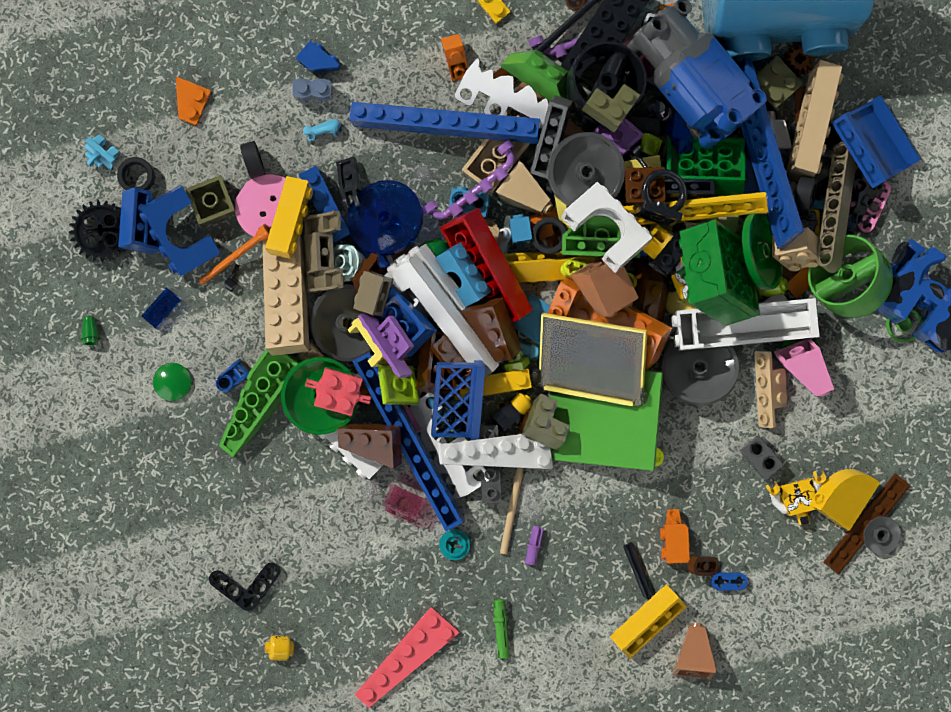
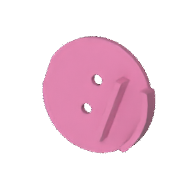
[235,174,303,237]

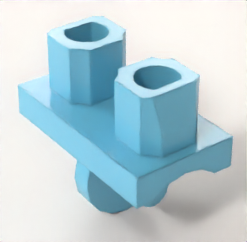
[85,134,120,170]

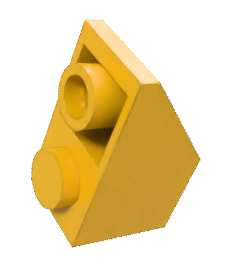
[642,224,675,259]

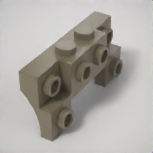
[303,211,344,294]

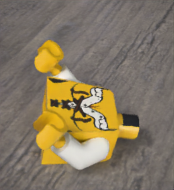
[766,471,826,525]

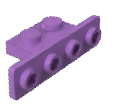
[358,313,414,378]

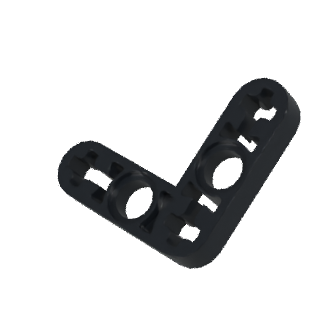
[209,562,281,611]

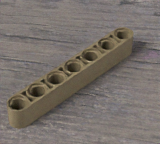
[817,142,856,273]

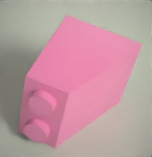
[774,338,834,397]

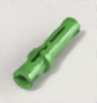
[493,599,510,659]

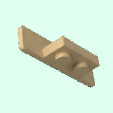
[755,351,787,428]

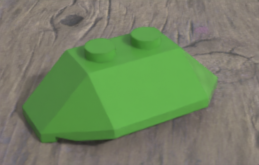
[500,50,568,101]
[562,216,640,258]

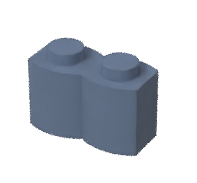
[292,78,332,101]

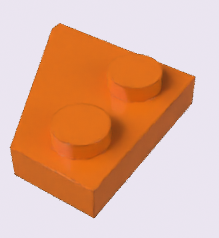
[176,77,212,126]

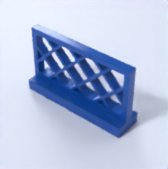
[431,360,485,440]

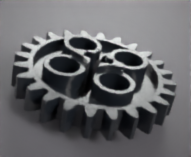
[69,200,125,263]

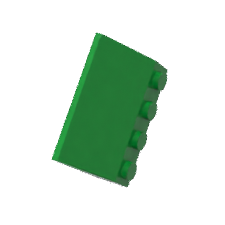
[666,136,745,196]

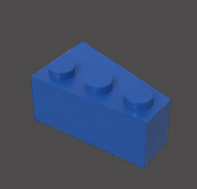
[119,187,160,254]

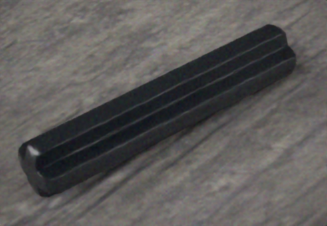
[623,542,653,598]

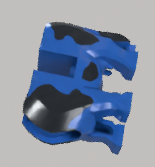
[876,239,951,353]

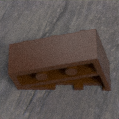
[461,297,522,362]

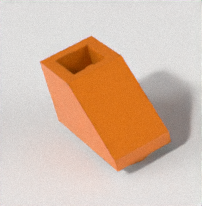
[441,34,468,82]

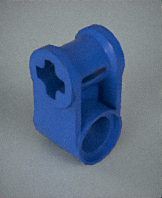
[216,359,250,393]

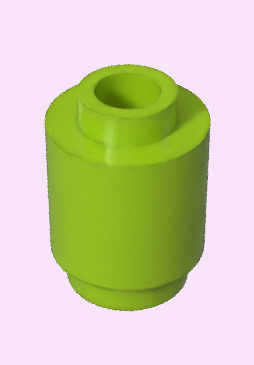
[758,277,788,297]

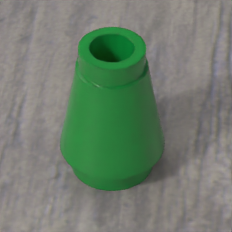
[81,316,100,346]

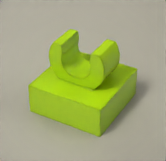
[640,133,662,157]
[504,351,530,372]

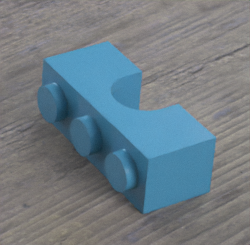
[435,242,491,307]

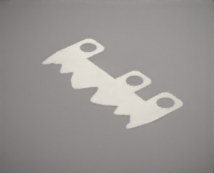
[455,59,549,124]
[409,393,490,499]

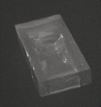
[522,483,542,522]

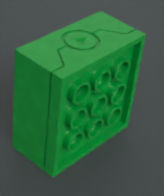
[679,219,760,326]

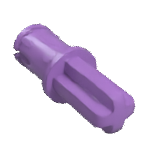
[524,526,544,565]

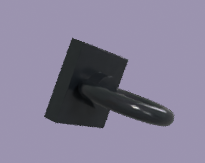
[634,169,687,228]

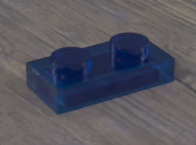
[141,287,182,329]

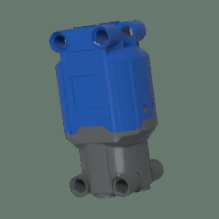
[627,0,767,149]

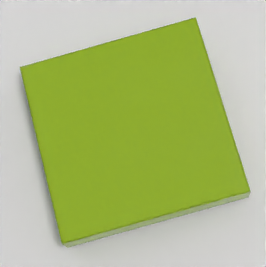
[378,365,419,405]

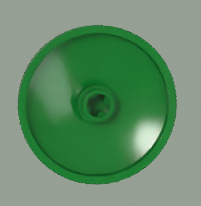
[742,213,783,290]
[281,357,359,435]

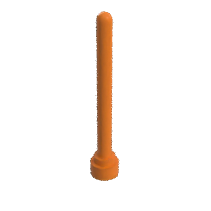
[199,224,271,285]

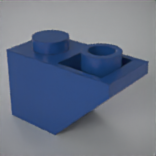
[296,40,341,73]

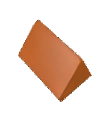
[787,267,810,299]

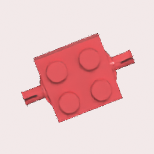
[305,367,371,416]

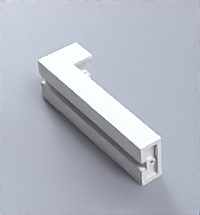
[384,244,502,376]
[672,298,819,351]

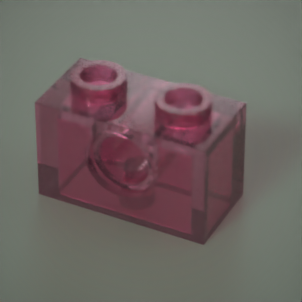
[382,484,427,523]

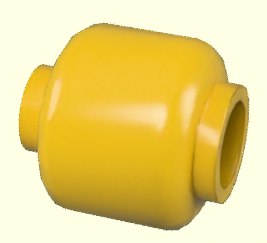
[265,635,294,661]

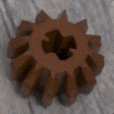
[782,44,815,77]

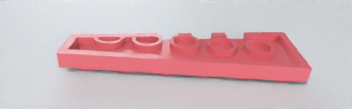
[355,607,459,707]

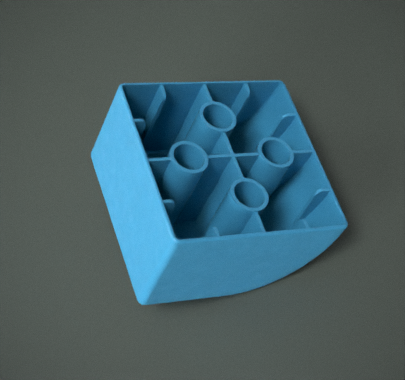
[702,0,875,62]

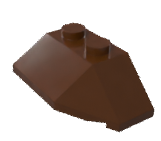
[632,259,669,322]

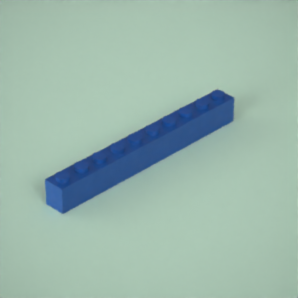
[349,102,543,144]
[352,351,465,531]

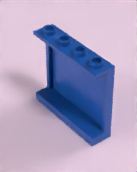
[832,95,921,189]

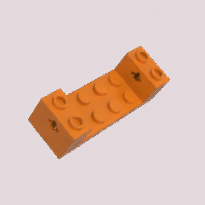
[548,278,672,370]

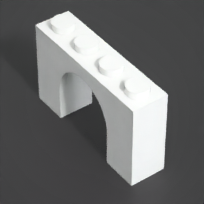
[561,182,652,273]
[318,404,383,480]

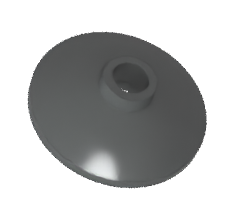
[864,516,901,555]

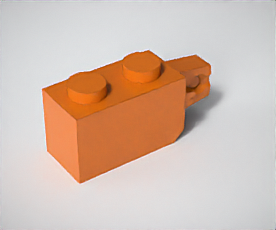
[660,509,690,563]

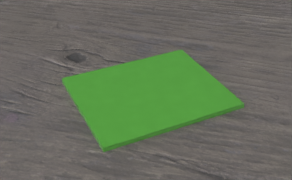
[550,363,663,471]

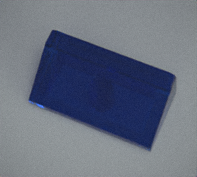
[665,112,693,154]

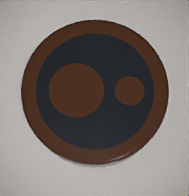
[566,0,585,10]

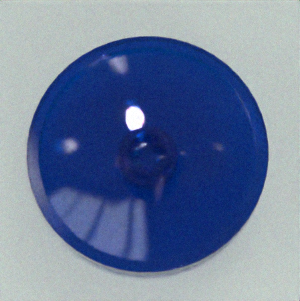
[347,180,424,256]

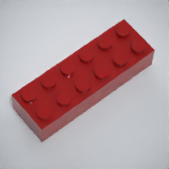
[439,208,533,322]

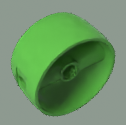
[808,235,893,318]

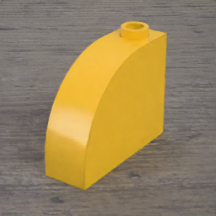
[809,469,880,531]

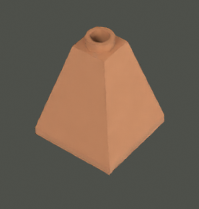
[672,623,716,679]

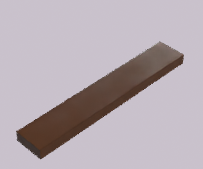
[823,473,911,575]

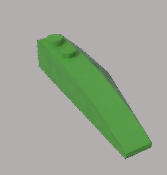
[219,349,301,458]

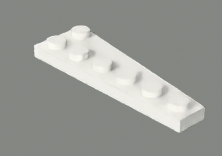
[437,434,553,469]

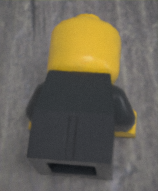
[491,393,532,432]

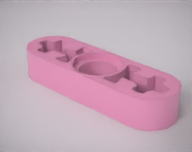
[857,181,891,233]

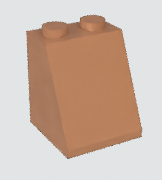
[571,257,638,318]

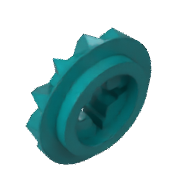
[439,529,470,560]

